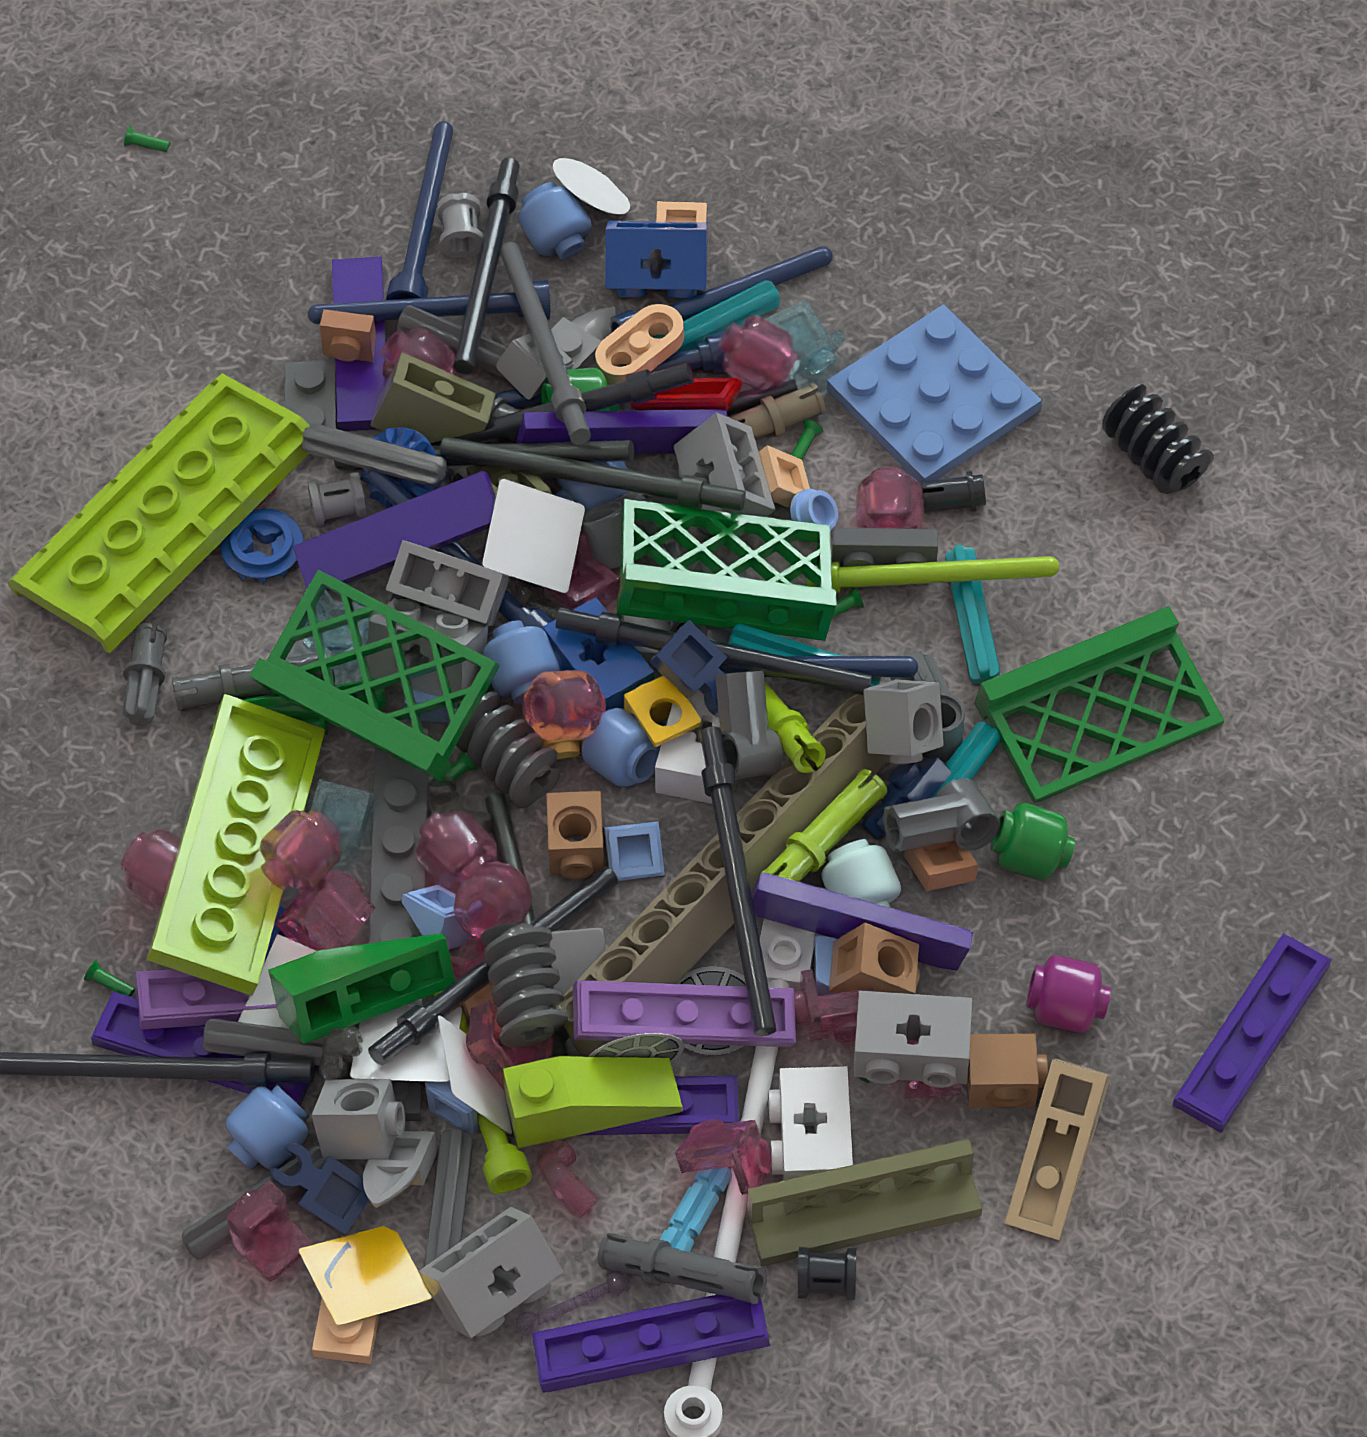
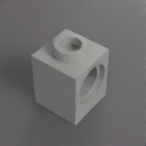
[864,679,943,764]
[312,1079,405,1160]

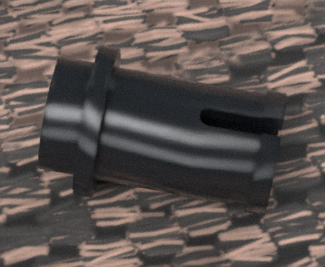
[921,471,986,514]

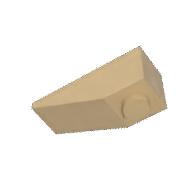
[1004,1059,1111,1240]

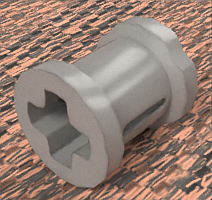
[437,193,483,258]
[307,472,367,527]

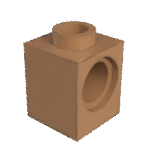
[546,791,604,880]
[829,923,920,1002]
[967,1033,1048,1108]

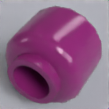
[1026,955,1111,1034]

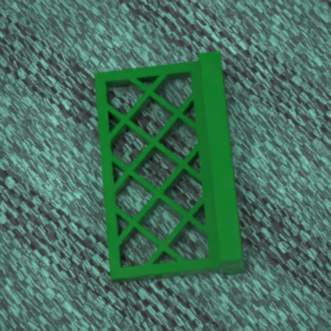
[617,499,836,641]
[249,570,500,783]
[974,606,1225,804]

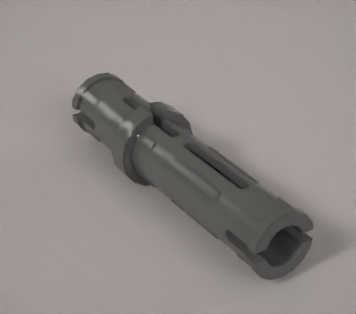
[172,649,335,711]
[598,1233,767,1304]

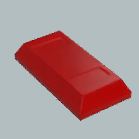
[630,378,743,411]

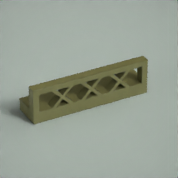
[747,1139,982,1267]

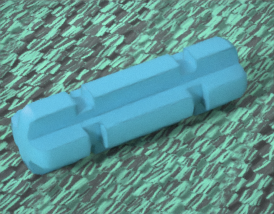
[660,1159,732,1252]

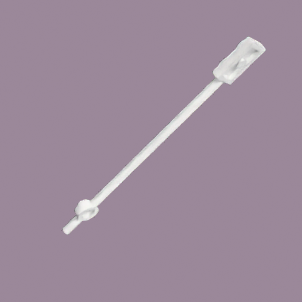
[664,887,825,1437]

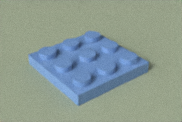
[827,304,1042,485]

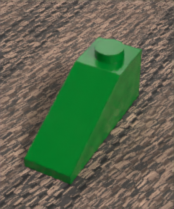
[268,933,455,1044]

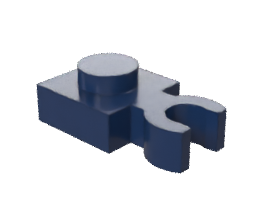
[649,620,727,718]
[861,758,952,839]
[268,1143,369,1235]

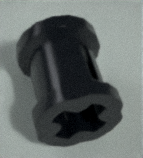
[798,1247,857,1300]

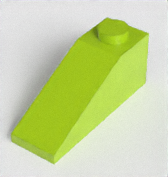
[503,1056,683,1148]

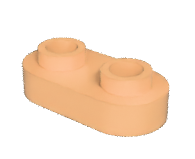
[595,304,684,384]

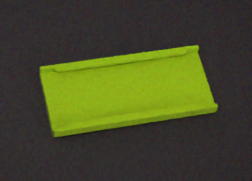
[7,373,310,653]

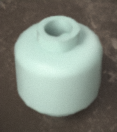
[821,839,901,907]

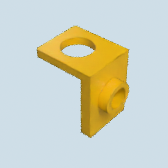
[624,676,701,747]

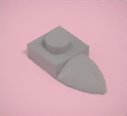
[551,306,616,369]
[363,1131,439,1208]

